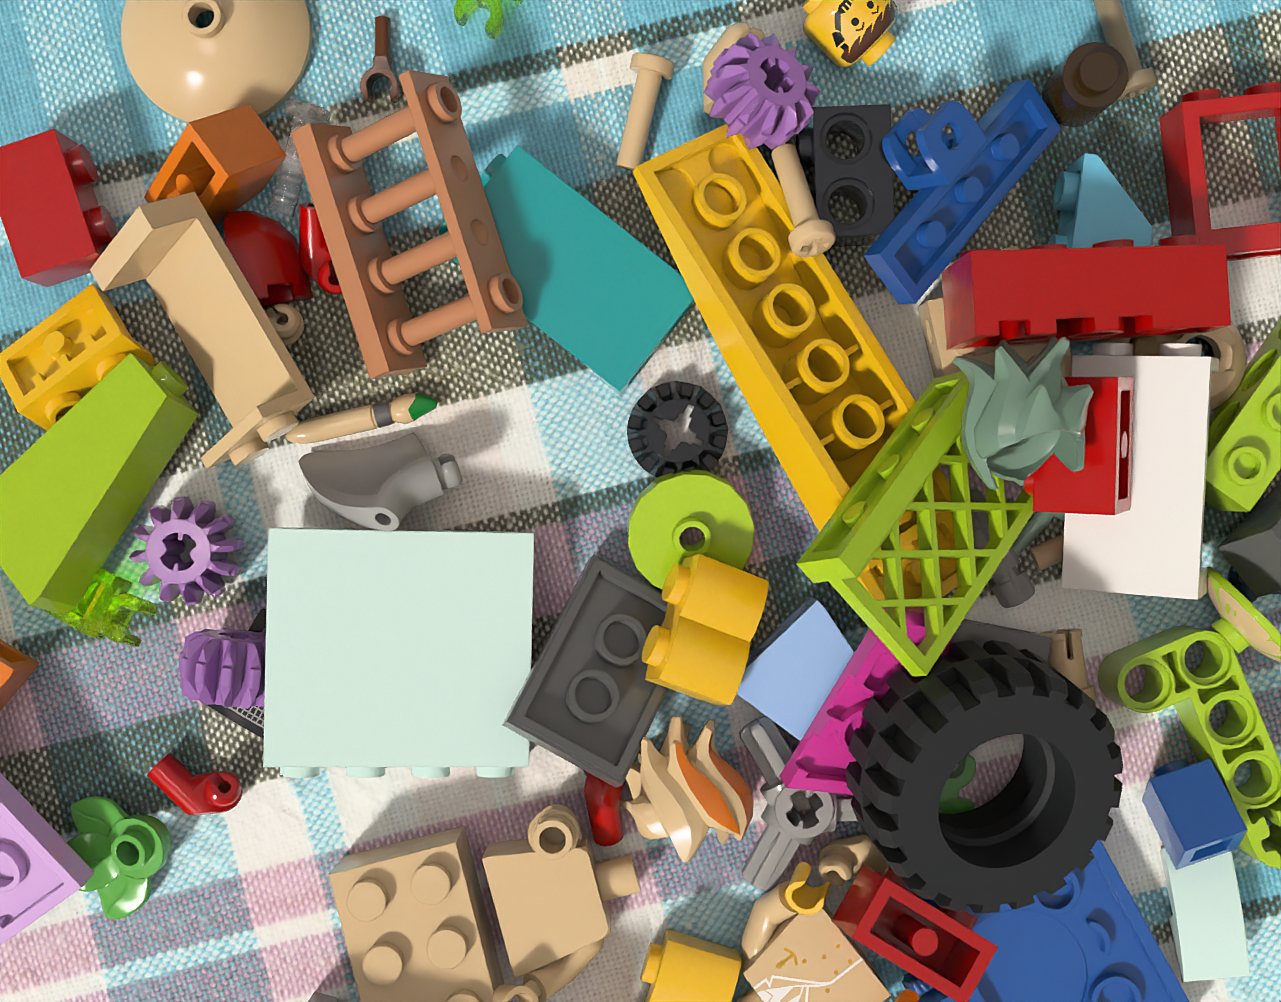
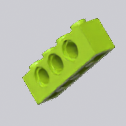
[1205,318,1281,512]

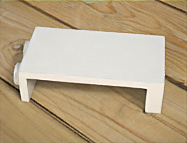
[1061,343,1219,600]

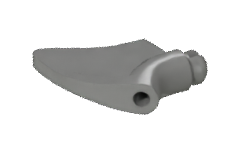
[299,432,462,531]

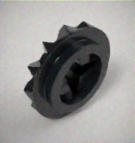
[627,381,728,478]

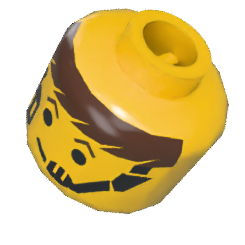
[802,0,898,67]

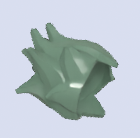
[953,337,1094,490]

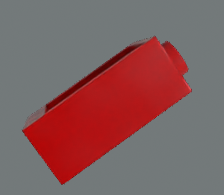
[1159,82,1281,261]

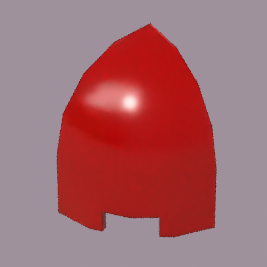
[224,210,313,308]

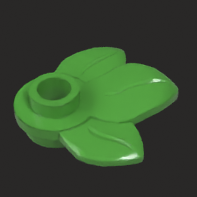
[67,796,171,919]

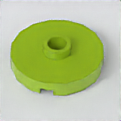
[627,470,754,589]

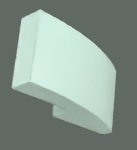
[1160,847,1250,983]

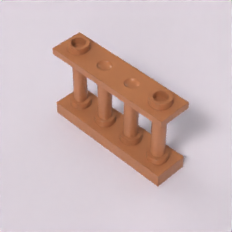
[291,70,528,379]

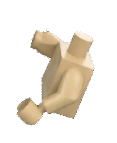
[482,804,641,1002]

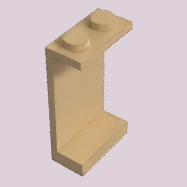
[90,191,315,469]

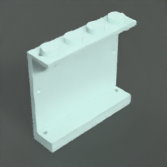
[263,527,534,778]

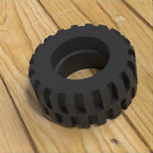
[846,640,1123,913]

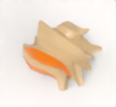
[621,716,754,863]

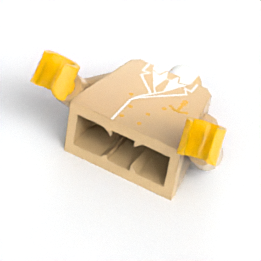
[735,862,920,1002]

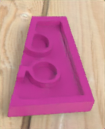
[779,607,953,795]

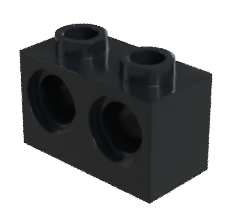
[795,104,895,247]

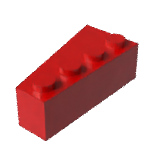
[941,235,1231,350]

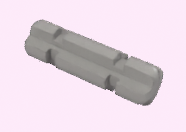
[970,488,1035,608]

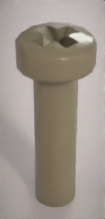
[1093,0,1158,101]

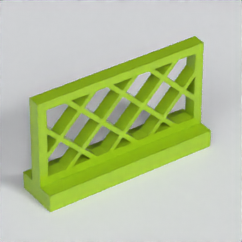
[796,371,1034,677]

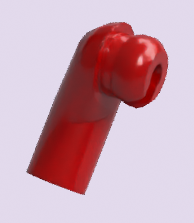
[299,203,342,295]
[147,753,243,816]
[583,770,626,847]

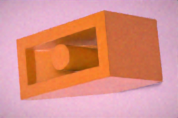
[144,104,287,226]

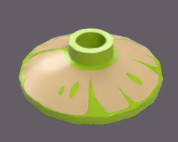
[1207,566,1281,663]

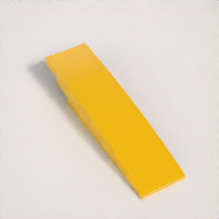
[633,124,977,600]

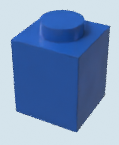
[1142,759,1248,870]

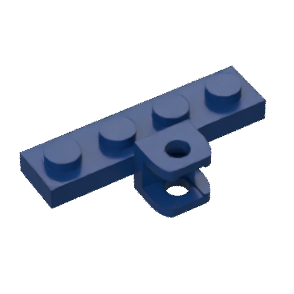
[863,79,1061,304]

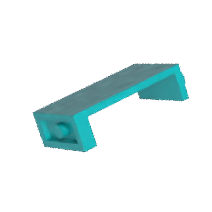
[439,145,695,396]

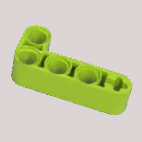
[1097,625,1281,869]

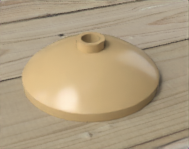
[121,0,312,123]

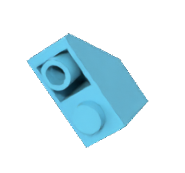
[1048,153,1153,248]

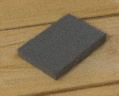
[502,554,669,788]

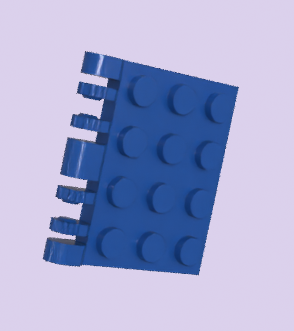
[902,839,1189,1002]

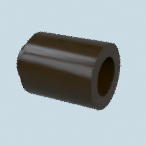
[1042,42,1128,127]

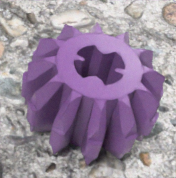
[703,32,820,150]
[129,497,245,605]
[178,628,266,709]

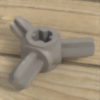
[739,716,858,892]

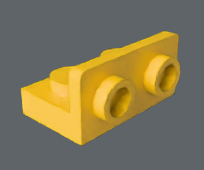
[0,283,156,431]

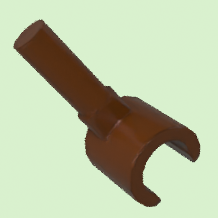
[360,16,403,104]

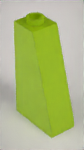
[0,353,199,615]

